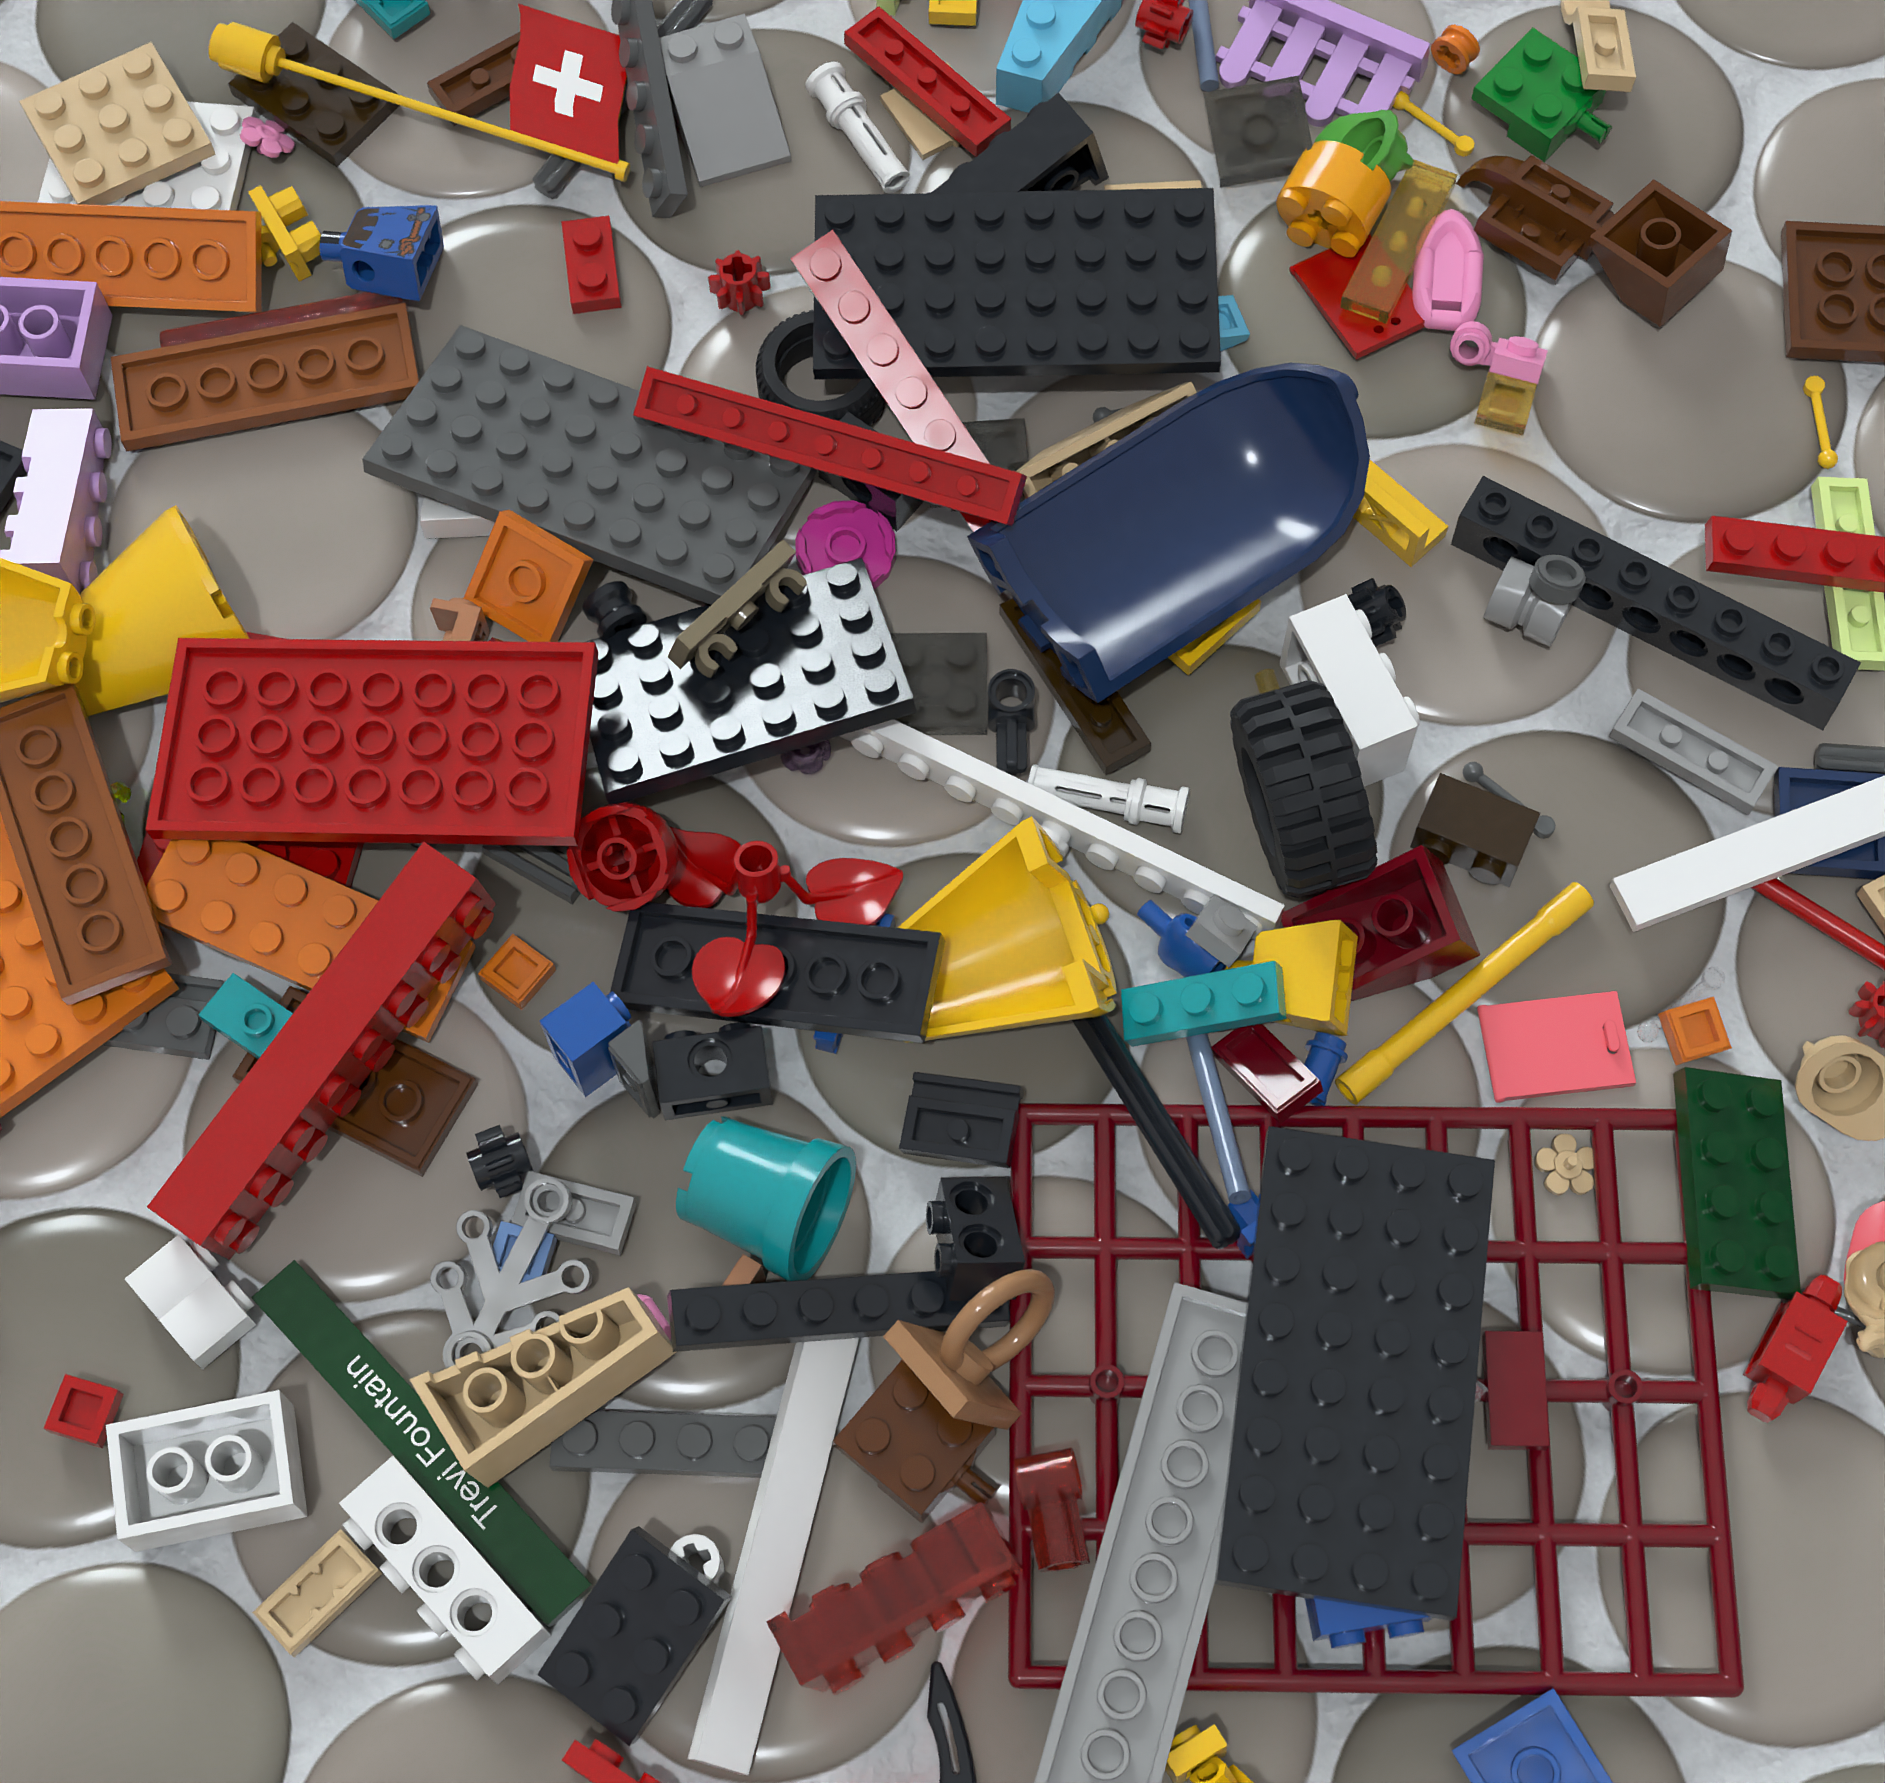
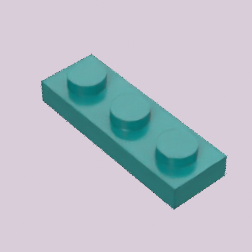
[1121,961,1287,1047]

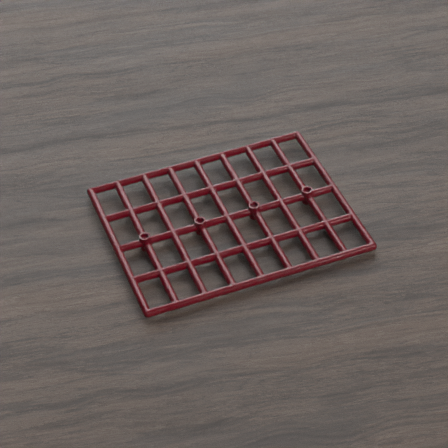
[1008,1103,1744,1698]

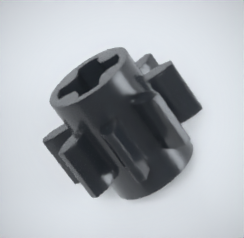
[1348,578,1406,647]
[466,1124,533,1198]

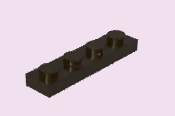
[999,598,1151,776]

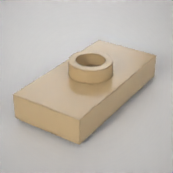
[252,1529,382,1658]

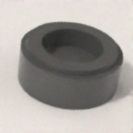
[1529,555,1586,604]

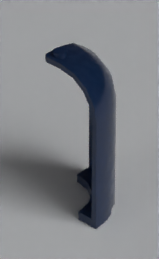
[967,362,1370,703]

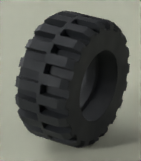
[1230,680,1378,898]

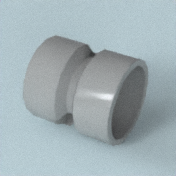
[1484,557,1572,647]

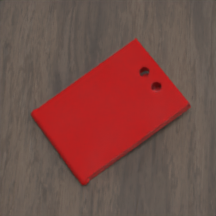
[1289,233,1425,360]

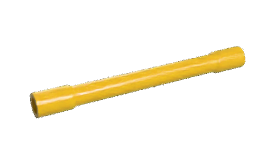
[1335,882,1594,1105]

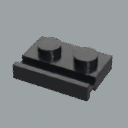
[899,1072,1024,1168]

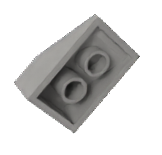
[659,14,791,187]

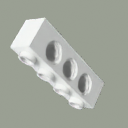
[339,1456,551,1685]

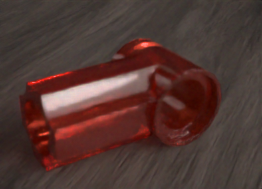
[1014,1447,1090,1572]

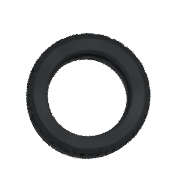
[756,310,886,427]

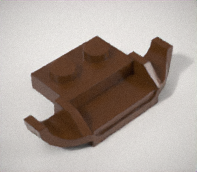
[1456,155,1614,281]

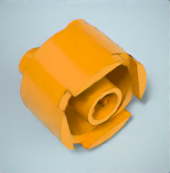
[1276,140,1391,258]

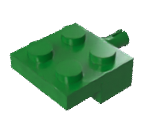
[1471,27,1612,163]

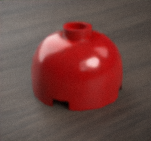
[567,802,679,912]

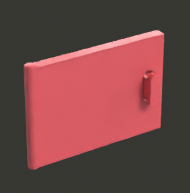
[1477,991,1636,1103]

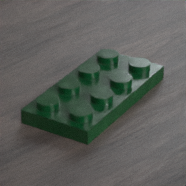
[1673,1067,1801,1300]

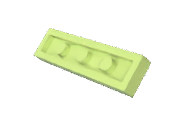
[1811,477,1885,671]

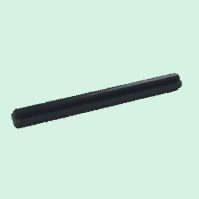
[1072,1014,1240,1249]

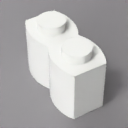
[125,1234,256,1370]

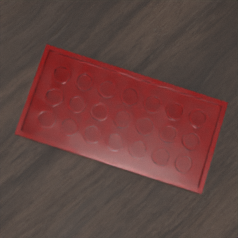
[145,638,599,846]

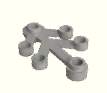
[430,1177,592,1368]

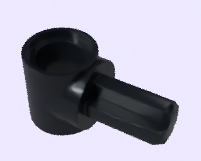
[988,669,1035,776]

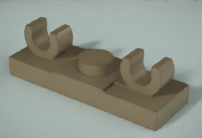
[667,540,807,678]

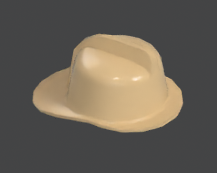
[1795,1035,1885,1141]

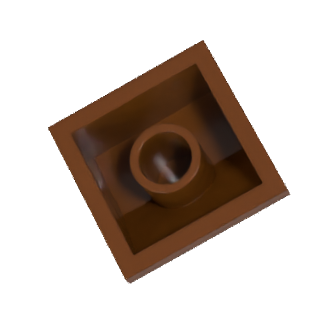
[1589,179,1732,327]

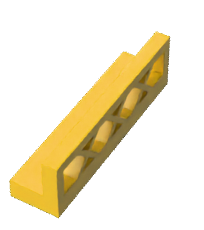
[1353,460,1448,567]

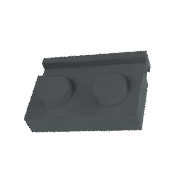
[103,973,224,1060]

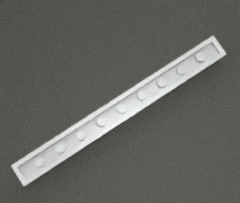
[840,719,1285,939]

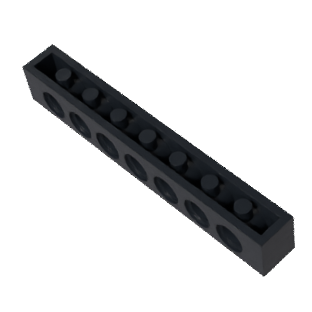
[1451,476,1861,731]

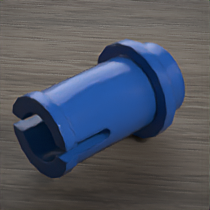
[1304,1032,1348,1106]

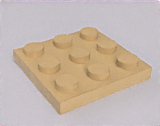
[19,42,216,205]

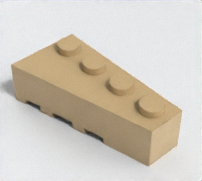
[409,1287,676,1488]

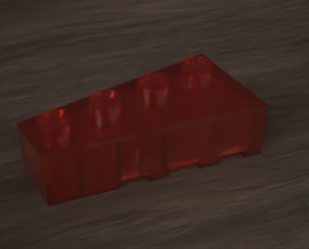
[766,1502,1024,1695]

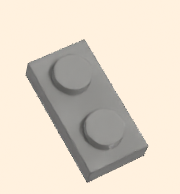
[511,1171,637,1256]

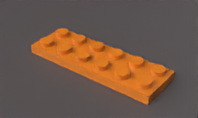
[0,201,262,312]
[146,839,476,1043]

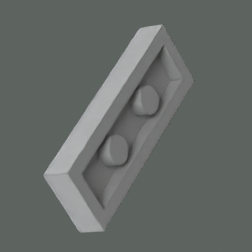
[1609,689,1778,815]

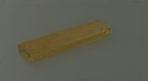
[1340,159,1457,324]

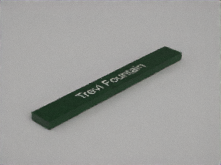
[251,1260,594,1628]

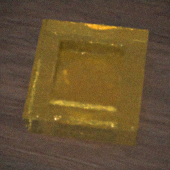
[1474,372,1537,436]

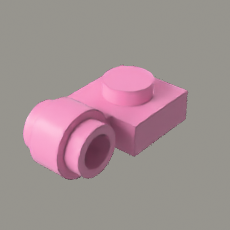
[1450,321,1548,384]

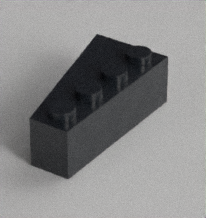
[928,93,1109,193]

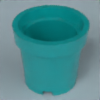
[676,1116,856,1281]

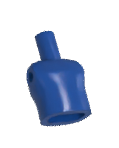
[1137,900,1226,978]

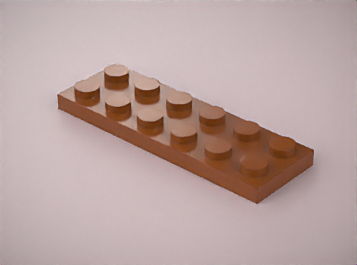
[111,302,420,452]
[0,684,172,1006]

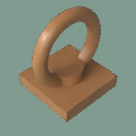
[883,1269,1055,1430]

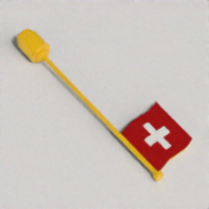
[209,3,630,182]

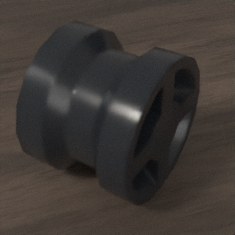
[582,581,647,640]

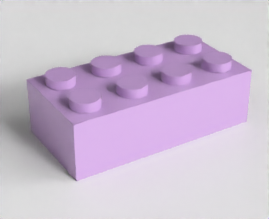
[0,277,113,400]

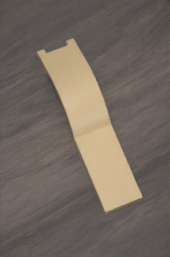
[1560,0,1636,92]

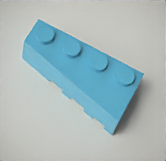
[996,0,1123,113]

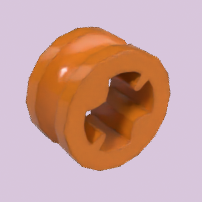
[1431,24,1480,74]

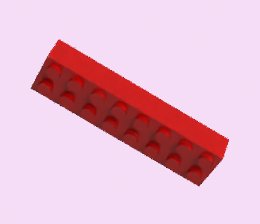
[147,842,496,1260]

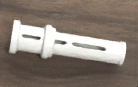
[805,61,910,194]
[1028,764,1190,834]

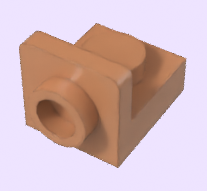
[430,598,490,641]

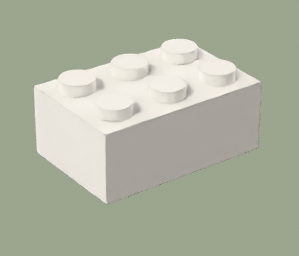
[1279,594,1420,787]
[106,1390,308,1552]

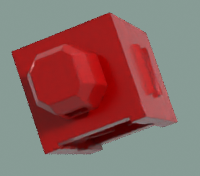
[1742,1274,1848,1423]

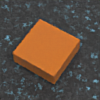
[478,934,556,1010]
[1658,996,1732,1066]

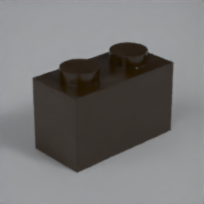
[1410,773,1540,887]

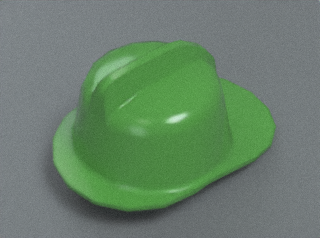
[1312,110,1414,181]

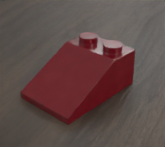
[1281,845,1481,1001]

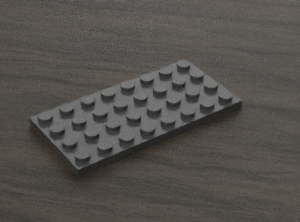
[362,325,818,605]

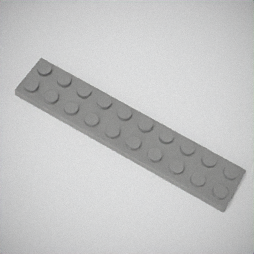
[1034,1282,1247,1783]

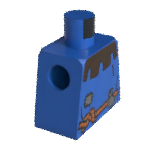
[320,205,444,301]

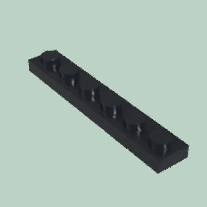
[667,1271,1010,1352]

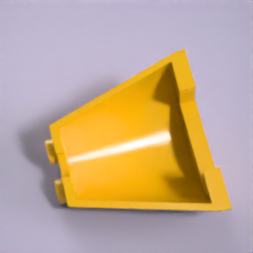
[47,505,250,716]
[0,557,96,703]
[897,816,1117,1043]

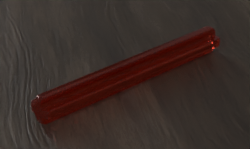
[159,292,404,347]

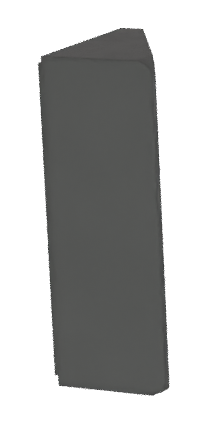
[608,1020,660,1119]

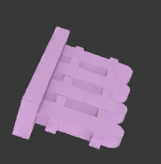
[1216,0,1430,127]

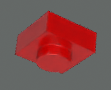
[43,1374,124,1449]

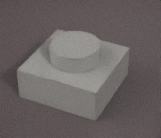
[1185,894,1258,968]

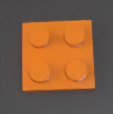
[463,509,594,642]

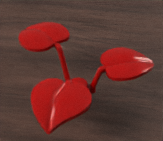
[666,826,903,1017]

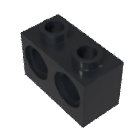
[926,1177,1025,1301]

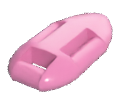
[1412,209,1484,331]

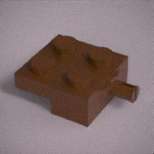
[833,1359,998,1524]

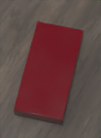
[1211,1024,1323,1124]
[1482,1331,1550,1450]

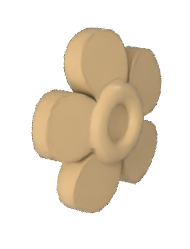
[1534,1134,1594,1196]

